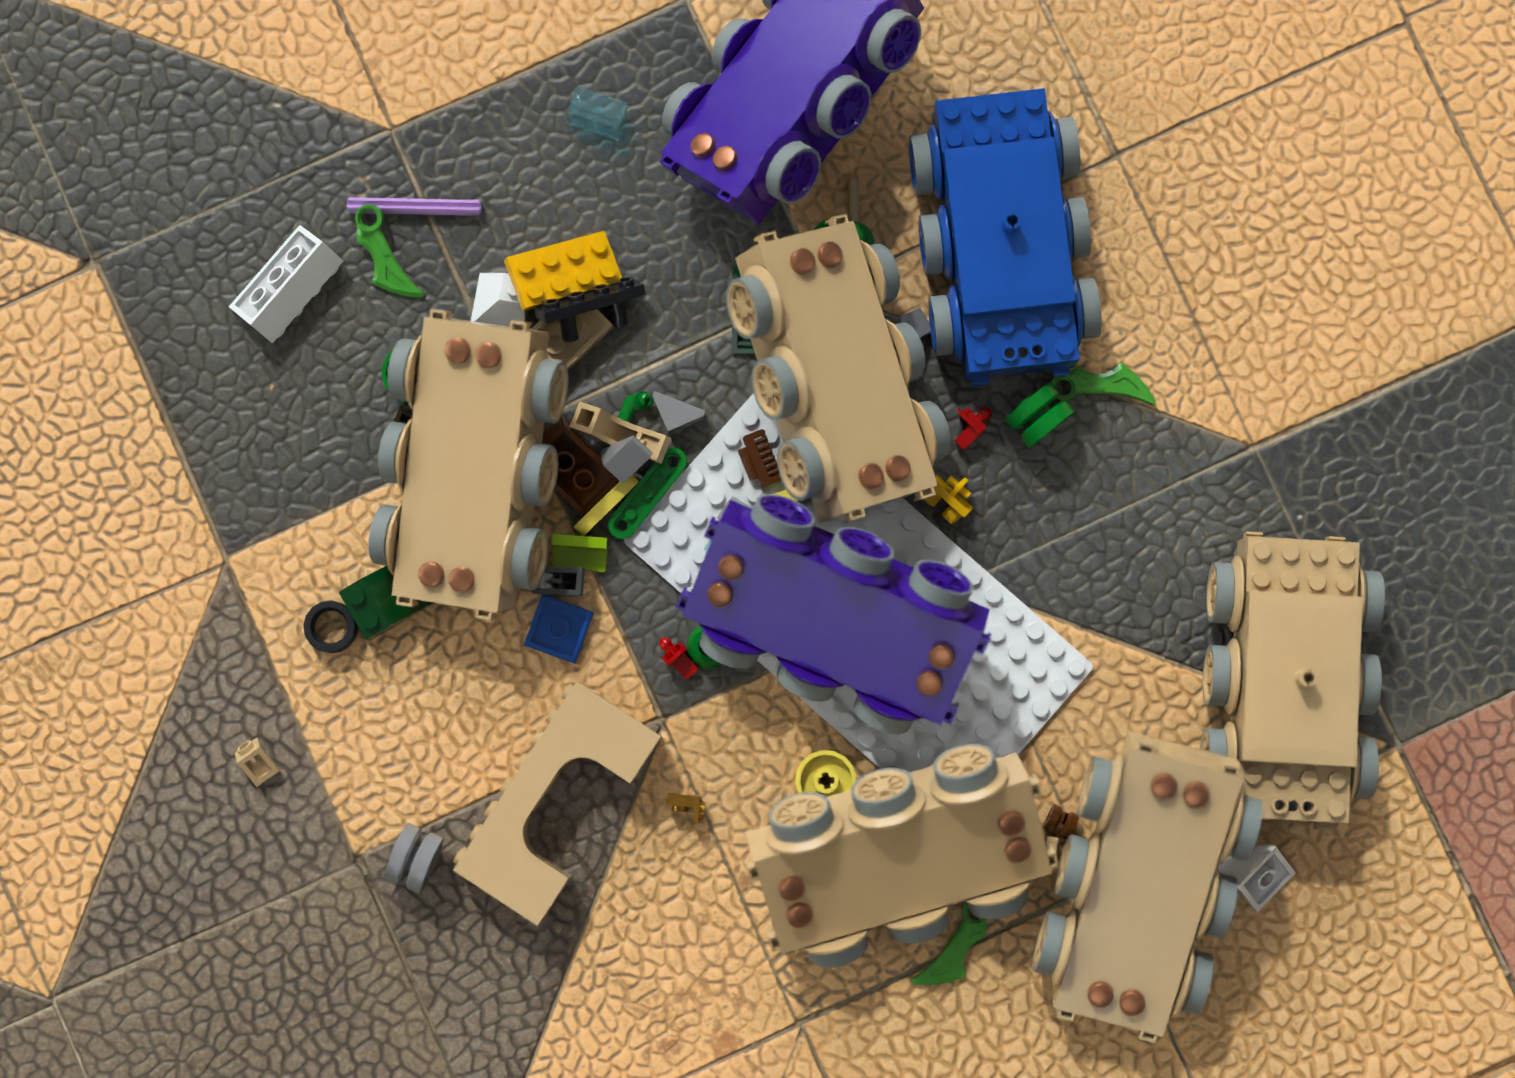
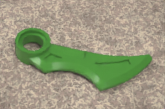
[355,204,425,298]
[1051,362,1156,406]
[911,902,988,985]

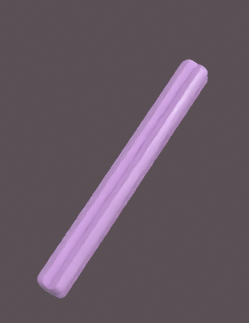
[347,197,482,216]

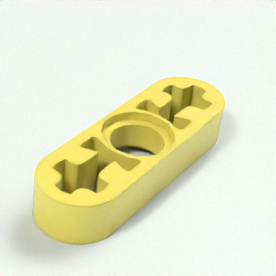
[573,475,639,536]

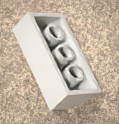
[229,225,343,343]

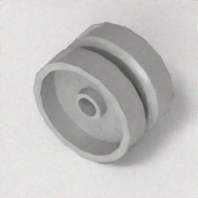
[384,823,444,894]

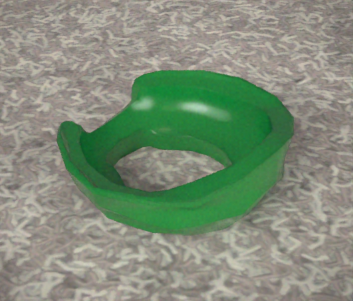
[687,626,721,669]

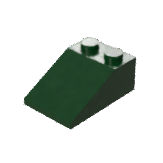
[338,566,434,641]

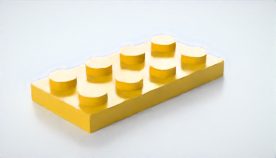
[504,231,622,311]

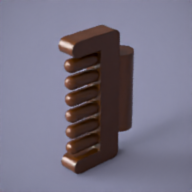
[738,429,781,487]

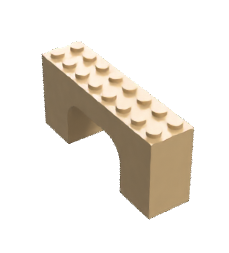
[453,682,662,926]

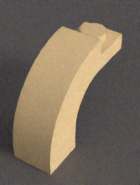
[569,401,672,464]

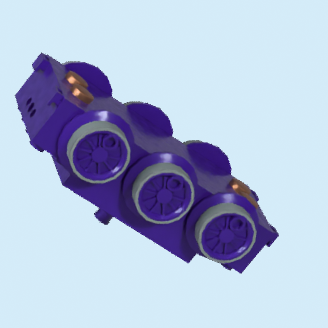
[659,0,924,225]
[675,494,991,734]

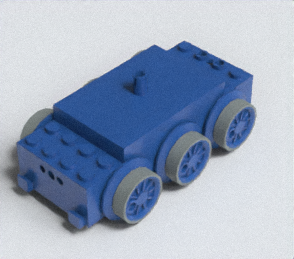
[908,88,1101,388]

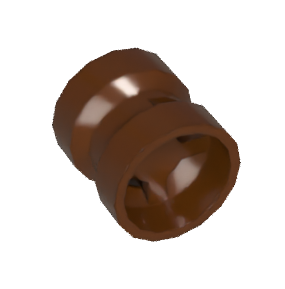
[1043,804,1079,840]

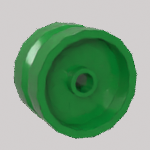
[1004,382,1075,449]

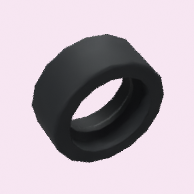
[303,600,358,653]

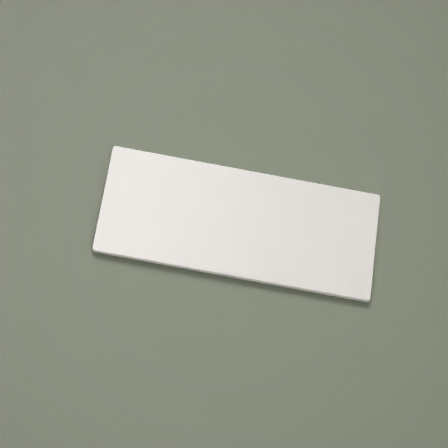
[624,393,1093,773]

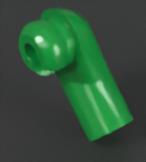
[618,391,653,423]

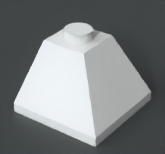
[471,273,528,327]
[1218,844,1296,912]

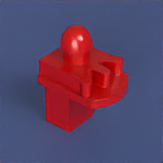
[954,407,992,450]
[659,637,699,680]

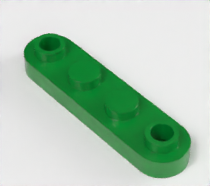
[608,447,687,540]

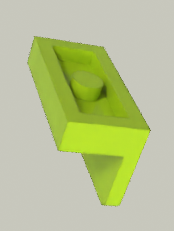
[551,534,608,572]

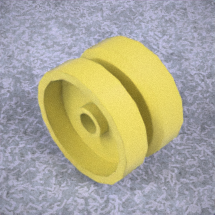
[795,750,856,797]

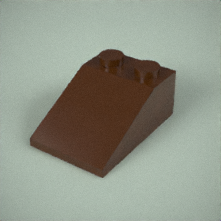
[542,416,620,516]

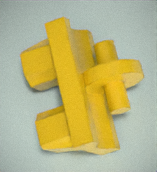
[924,475,973,524]

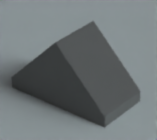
[532,566,585,597]

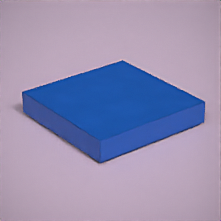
[524,595,594,664]

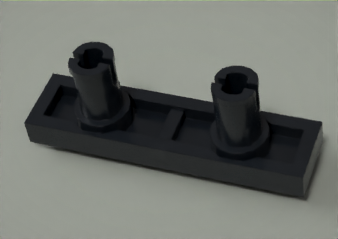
[534,277,646,342]

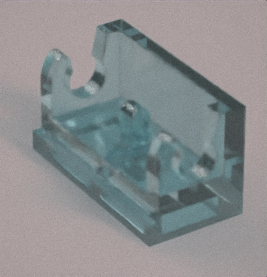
[567,86,628,140]

